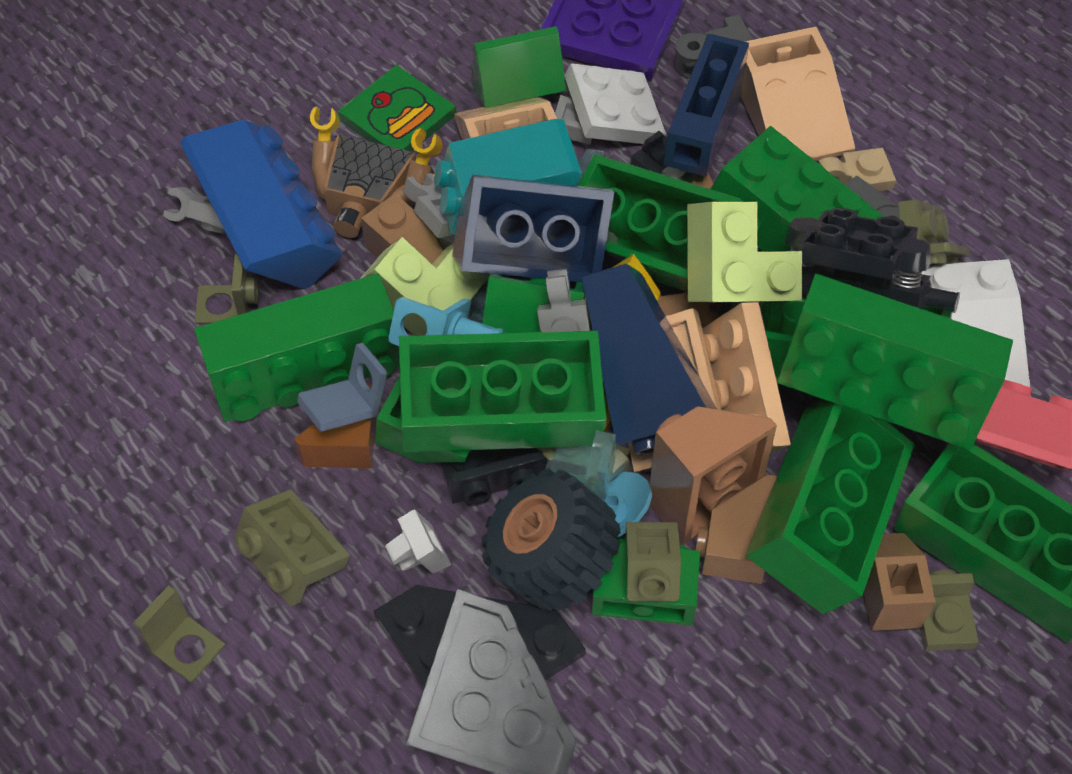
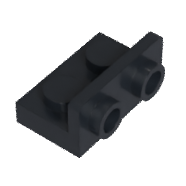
[440,448,546,505]

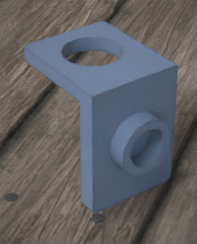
[297,343,387,431]

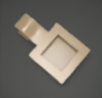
[819,148,896,191]

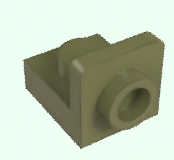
[626,522,681,601]
[920,569,979,651]

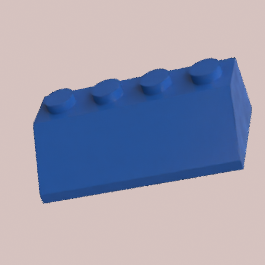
[180,119,342,289]

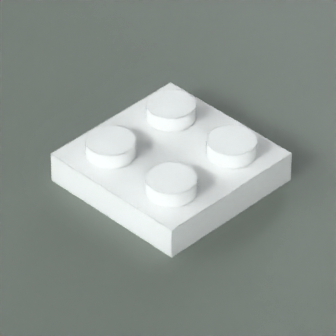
[564,63,666,144]

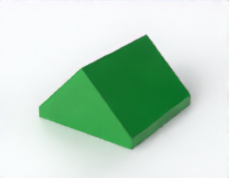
[471,26,566,108]

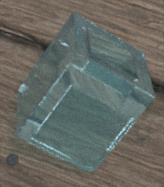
[545,431,617,500]

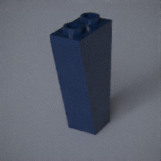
[663,33,749,176]
[582,263,717,455]

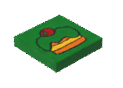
[338,65,456,152]

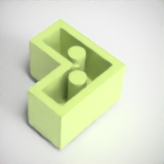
[687,202,802,302]
[360,237,490,336]

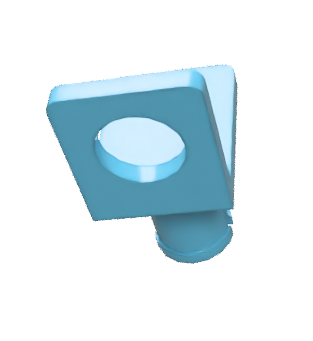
[389,297,504,346]

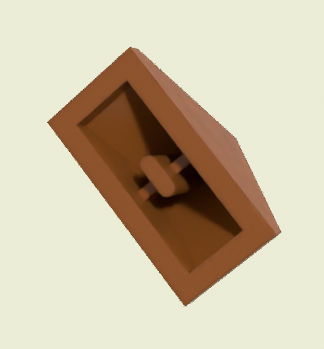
[293,382,377,469]

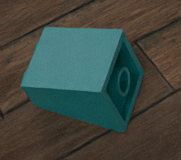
[434,119,582,234]

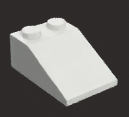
[919,259,1031,397]

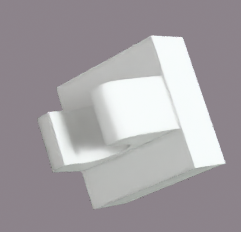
[385,509,451,573]

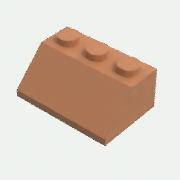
[649,406,777,546]

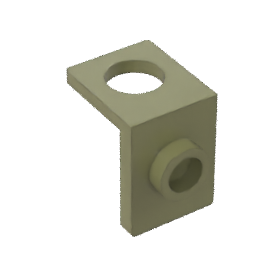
[195,254,259,324]
[133,585,225,683]

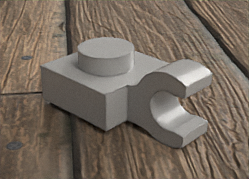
[163,187,225,233]
[537,268,591,332]

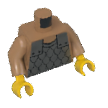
[310,107,443,238]

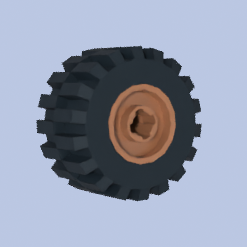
[481,469,621,611]

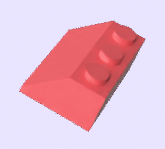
[975,380,1072,471]

